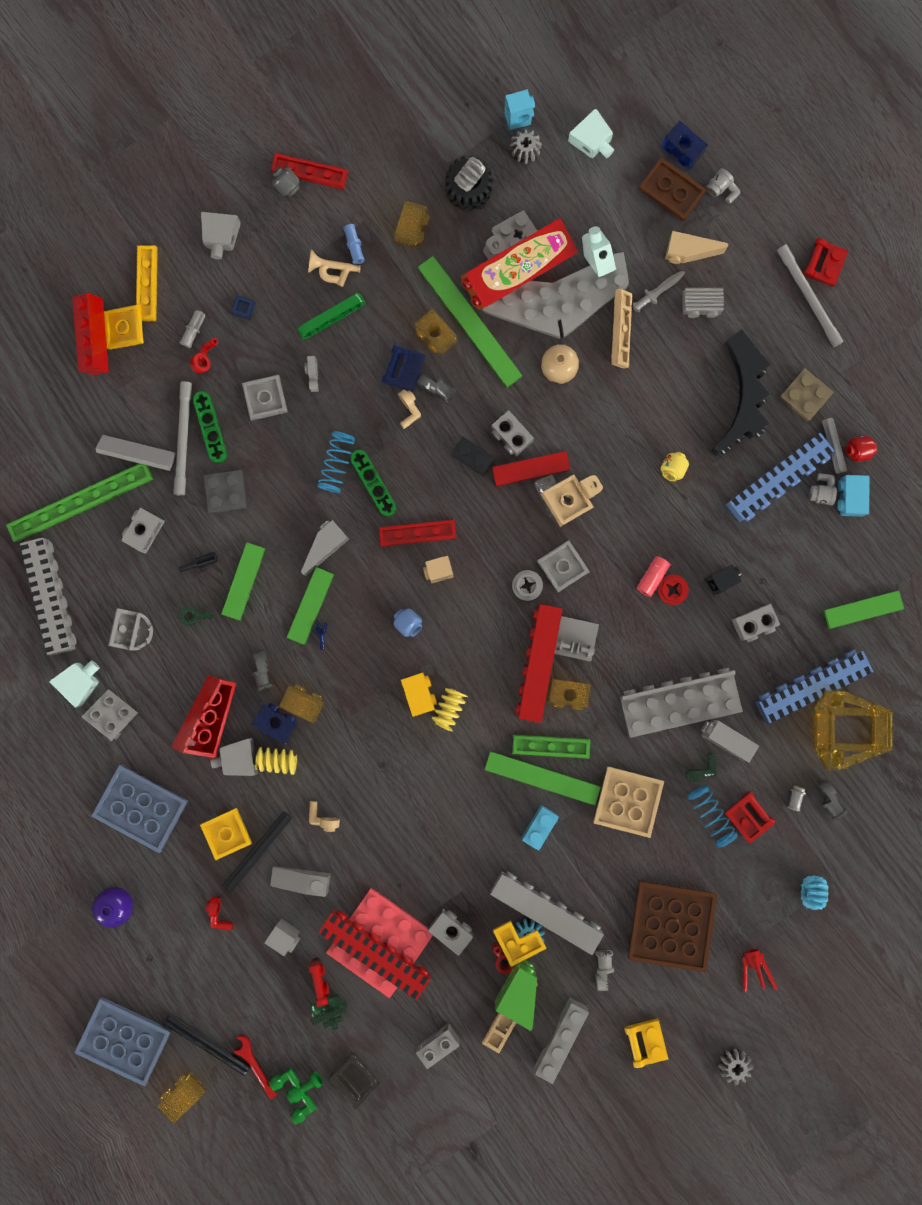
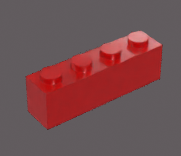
[72,293,109,376]

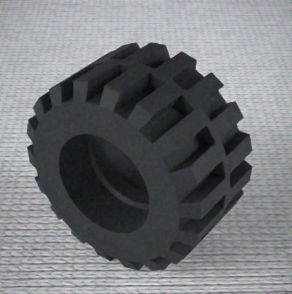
[445,156,493,211]

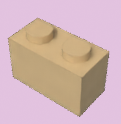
[423,556,453,583]

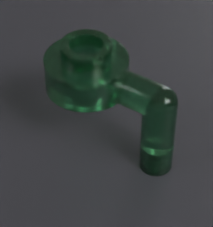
[179,607,213,626]
[685,753,716,782]

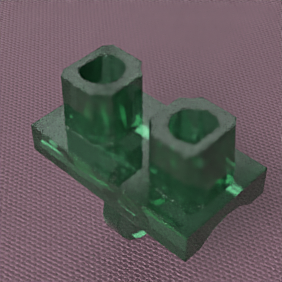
[310,994,348,1030]

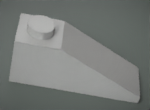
[301,520,349,576]
[270,866,331,897]

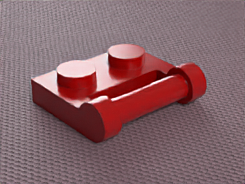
[803,238,849,287]
[724,791,776,844]
[308,958,330,1007]

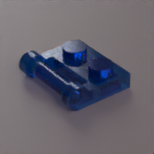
[381,345,425,392]

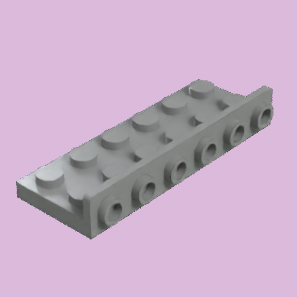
[619,668,743,738]

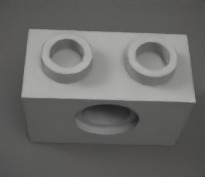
[121,508,165,554]
[428,909,473,956]

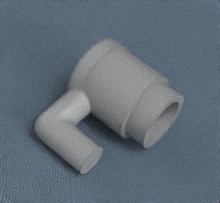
[706,168,740,204]
[809,473,837,506]

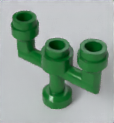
[269,1068,323,1125]

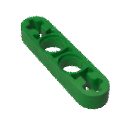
[297,293,365,339]
[193,391,227,464]
[351,450,396,517]

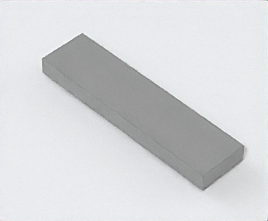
[96,435,176,471]

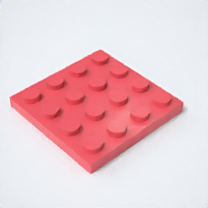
[326,887,433,998]

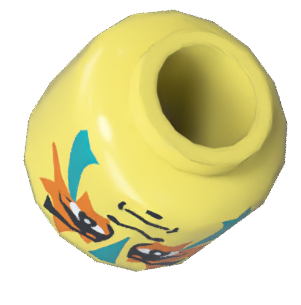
[661,452,689,481]

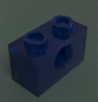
[662,121,708,169]
[251,703,299,744]

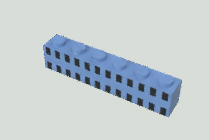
[725,433,834,522]
[755,649,874,723]

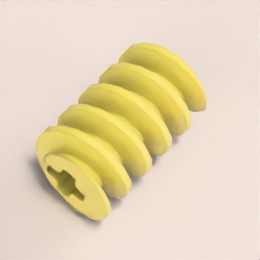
[432,688,468,732]
[255,747,297,775]

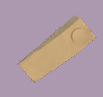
[665,231,728,264]

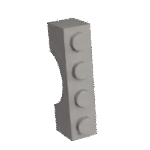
[534,997,589,1084]

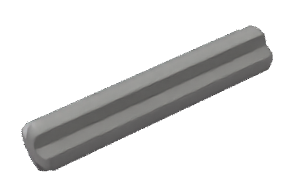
[822,418,847,474]

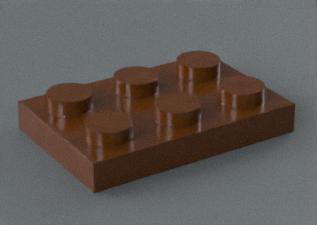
[638,157,707,222]

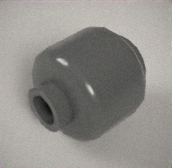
[271,167,300,197]

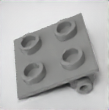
[554,616,599,662]
[82,689,138,741]

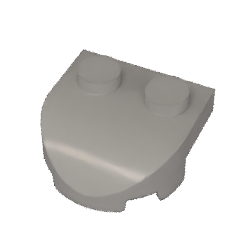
[108,608,153,651]

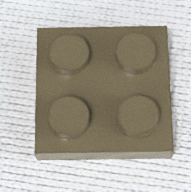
[779,368,834,422]

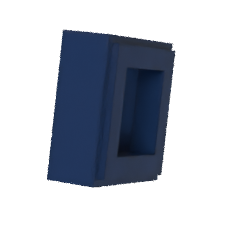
[231,295,256,320]

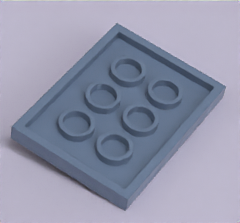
[91,764,188,853]
[75,997,172,1087]

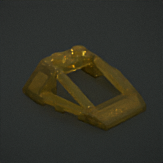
[814,690,893,770]

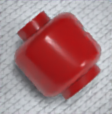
[846,436,877,462]

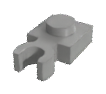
[304,356,319,392]

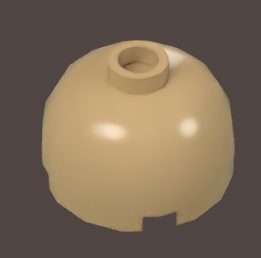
[541,344,579,384]

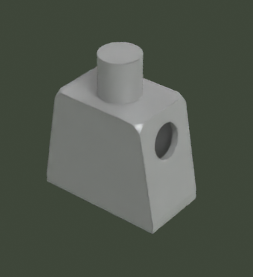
[201,212,241,259]
[210,738,258,776]

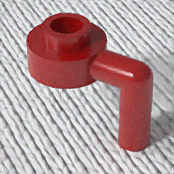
[190,338,218,374]
[206,897,234,931]
[492,942,514,974]

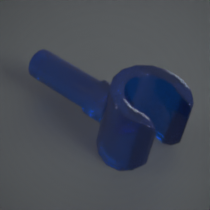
[315,622,328,650]

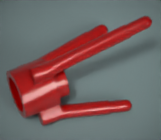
[741,949,777,992]

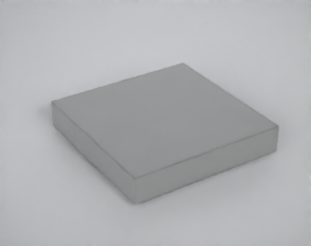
[242,375,288,421]
[537,540,590,593]

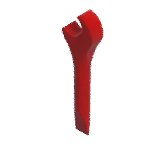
[234,1035,277,1100]

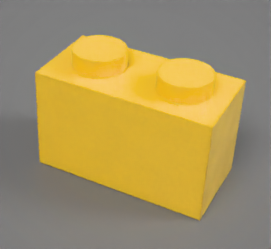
[401,673,438,717]

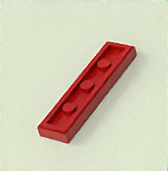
[271,153,348,190]
[492,451,571,487]
[379,519,456,547]

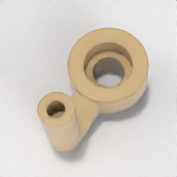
[398,389,421,429]
[309,801,340,832]

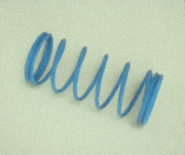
[317,431,355,493]
[687,785,738,847]

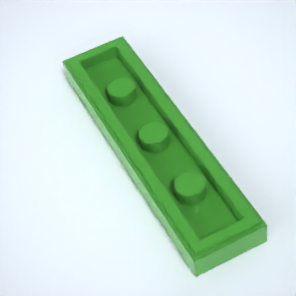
[222,542,265,621]
[287,567,334,645]
[823,591,904,629]
[512,734,590,759]

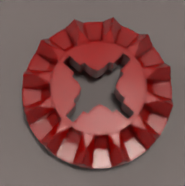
[657,574,689,605]

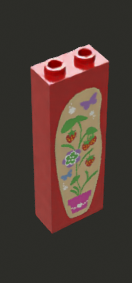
[461,218,578,310]

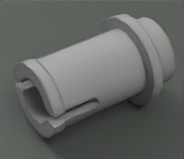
[787,785,806,811]

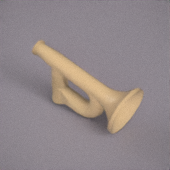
[308,250,361,287]

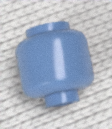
[394,608,422,637]

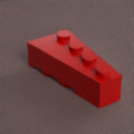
[171,675,236,758]

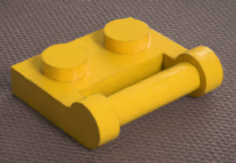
[624,1018,668,1068]

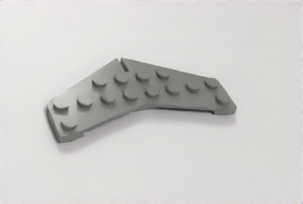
[481,252,629,339]

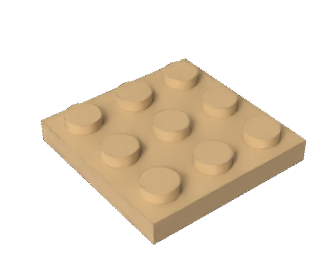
[593,766,664,838]

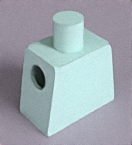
[568,109,614,158]
[582,227,616,277]
[50,660,100,708]

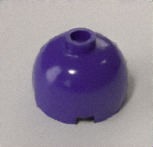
[92,887,133,928]

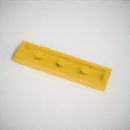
[136,246,158,321]

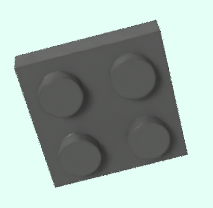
[204,470,247,514]

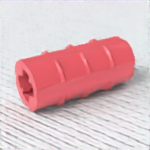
[636,556,671,597]

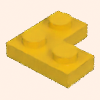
[493,920,546,967]

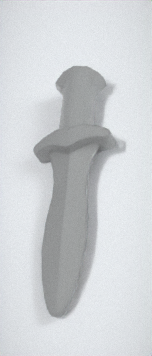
[632,271,685,312]

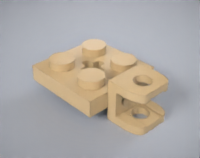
[541,475,603,527]

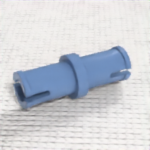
[343,224,364,264]

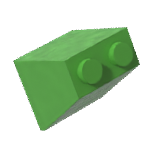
[495,959,537,1031]

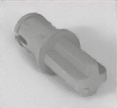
[179,310,205,348]

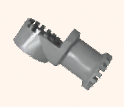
[595,950,614,991]

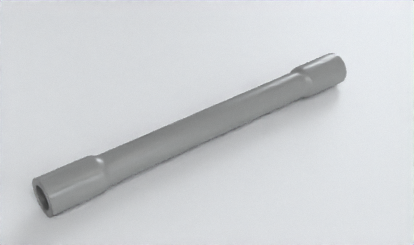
[777,244,844,348]
[173,381,192,496]

